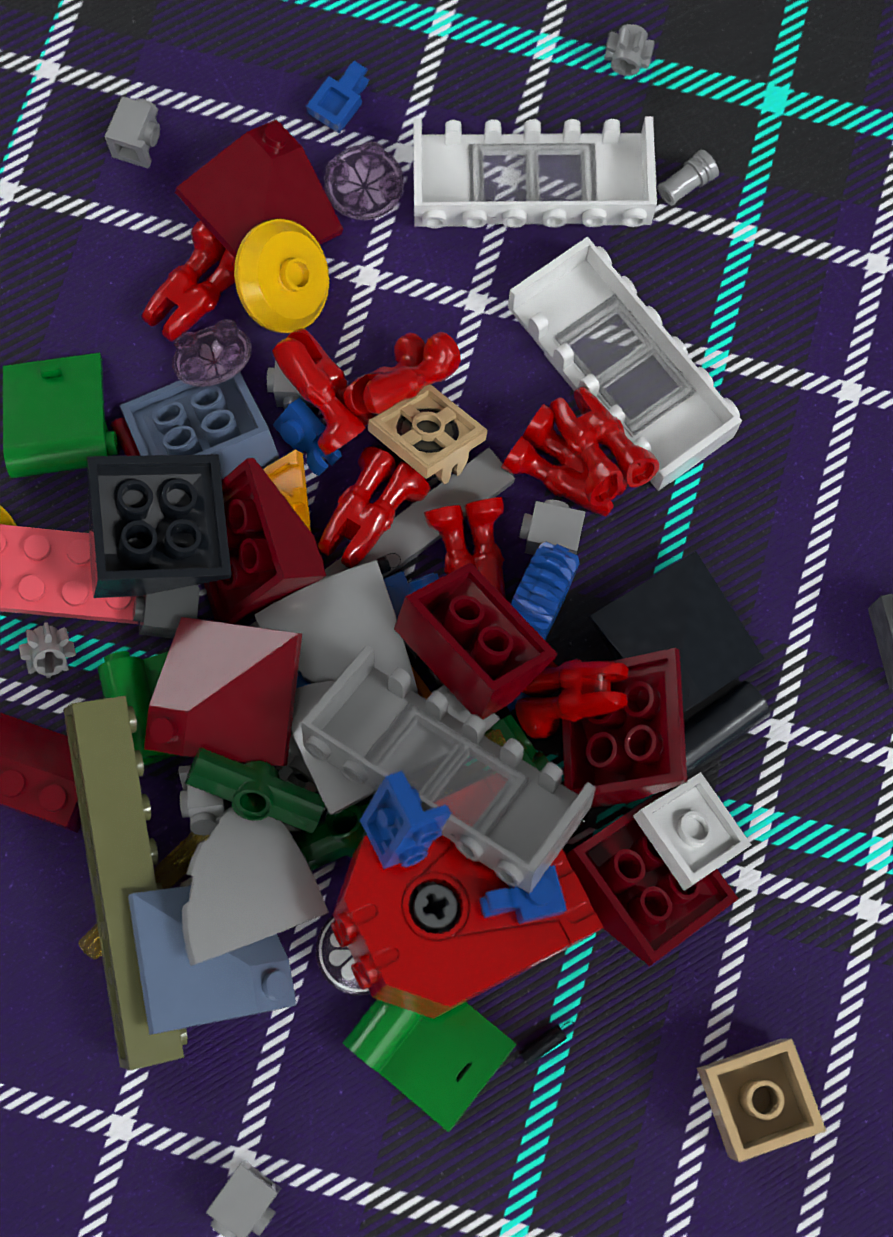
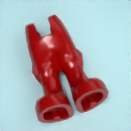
[142,220,235,342]
[272,328,377,456]
[344,332,461,414]
[550,386,660,506]
[501,404,627,517]
[317,447,431,569]
[424,497,506,599]
[515,659,629,739]

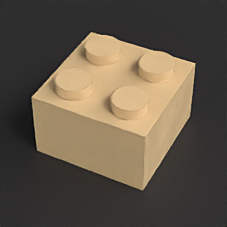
[697,1039,826,1162]

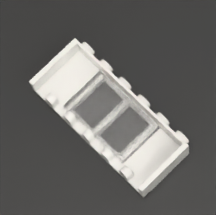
[413,117,657,228]
[508,237,742,491]

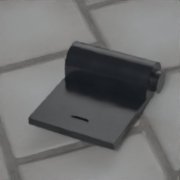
[683,677,771,774]

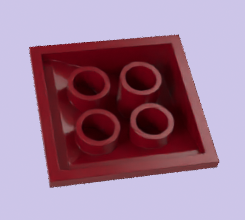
[175,119,343,259]
[204,458,327,624]
[144,617,302,766]
[561,648,687,808]
[566,792,739,966]

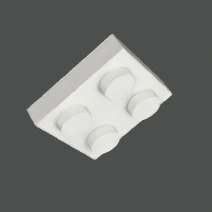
[633,772,751,891]

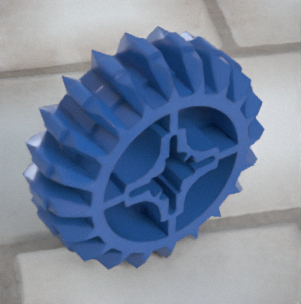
[511,541,580,640]

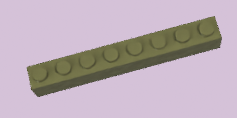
[63,696,188,1071]

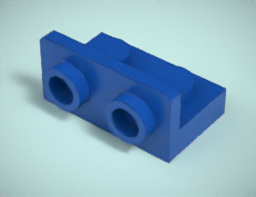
[360,771,452,869]

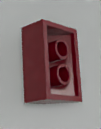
[394,562,557,720]
[0,713,81,833]

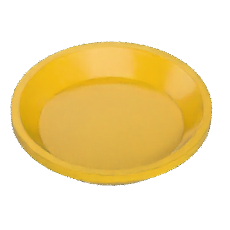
[234,219,329,333]

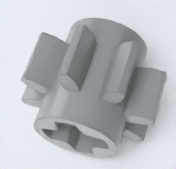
[604,24,655,76]
[19,622,76,678]

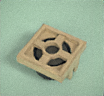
[368,384,487,485]

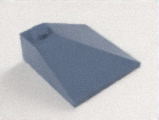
[120,359,280,480]
[128,886,297,1035]

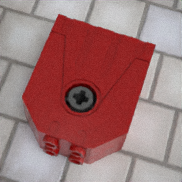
[331,773,604,1019]

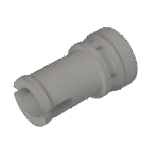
[658,150,719,206]

